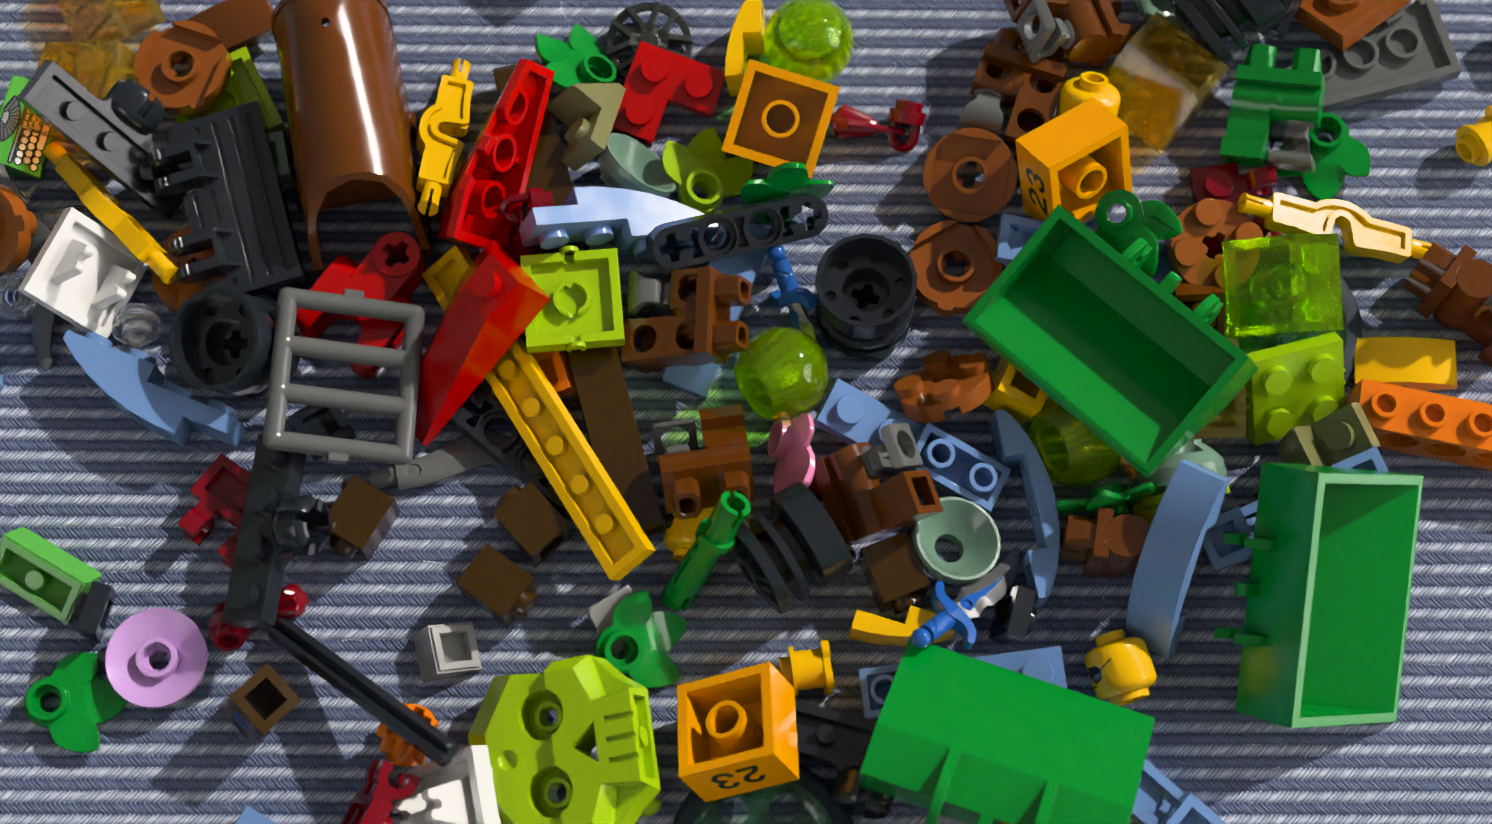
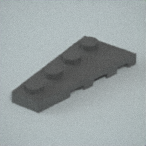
[1285,0,1463,113]

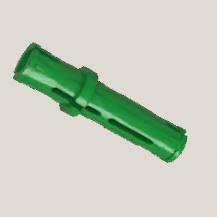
[661,491,751,612]

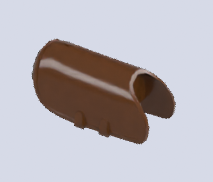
[270,0,434,276]

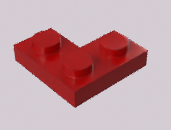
[612,41,725,146]

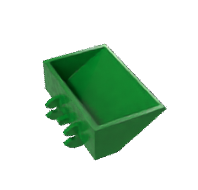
[962,205,1259,479]
[1213,463,1424,728]
[860,637,1155,824]

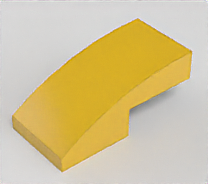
[725,0,766,97]
[1354,337,1458,391]
[848,605,955,647]

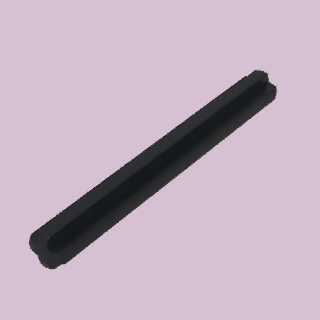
[267,616,459,767]

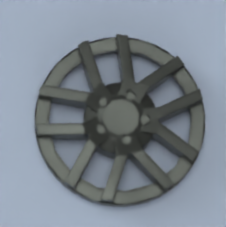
[606,1,692,80]

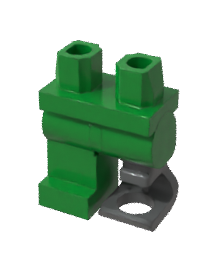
[1219,43,1326,173]

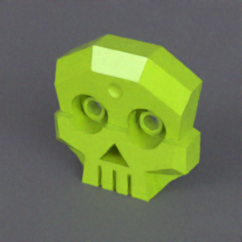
[468,654,662,824]

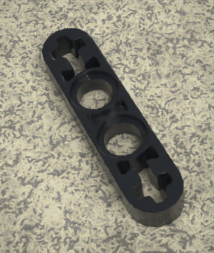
[646,193,828,269]
[448,386,571,517]

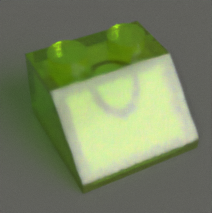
[1223,233,1344,338]

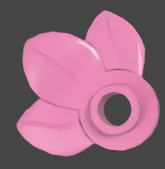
[767,413,815,495]

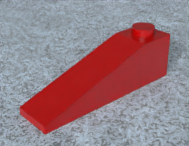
[437,58,555,255]
[415,239,550,446]

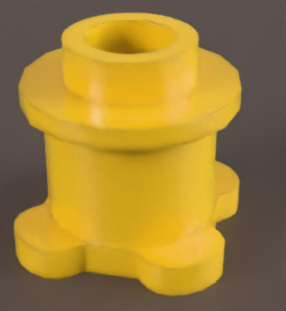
[1455,105,1492,167]
[778,640,834,696]

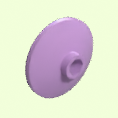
[105,608,208,708]

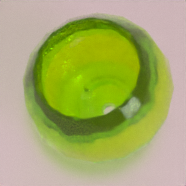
[763,0,855,83]
[734,326,829,421]
[1029,399,1122,487]

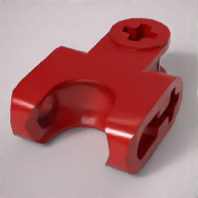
[296,232,427,379]

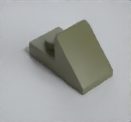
[546,83,626,172]
[1275,402,1381,467]

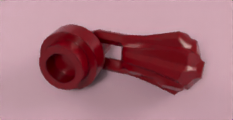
[830,99,926,152]
[500,187,554,267]
[208,582,310,651]

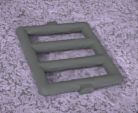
[263,287,425,465]

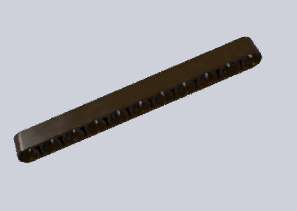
[493,58,665,537]

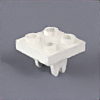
[17,207,148,339]
[391,745,501,824]

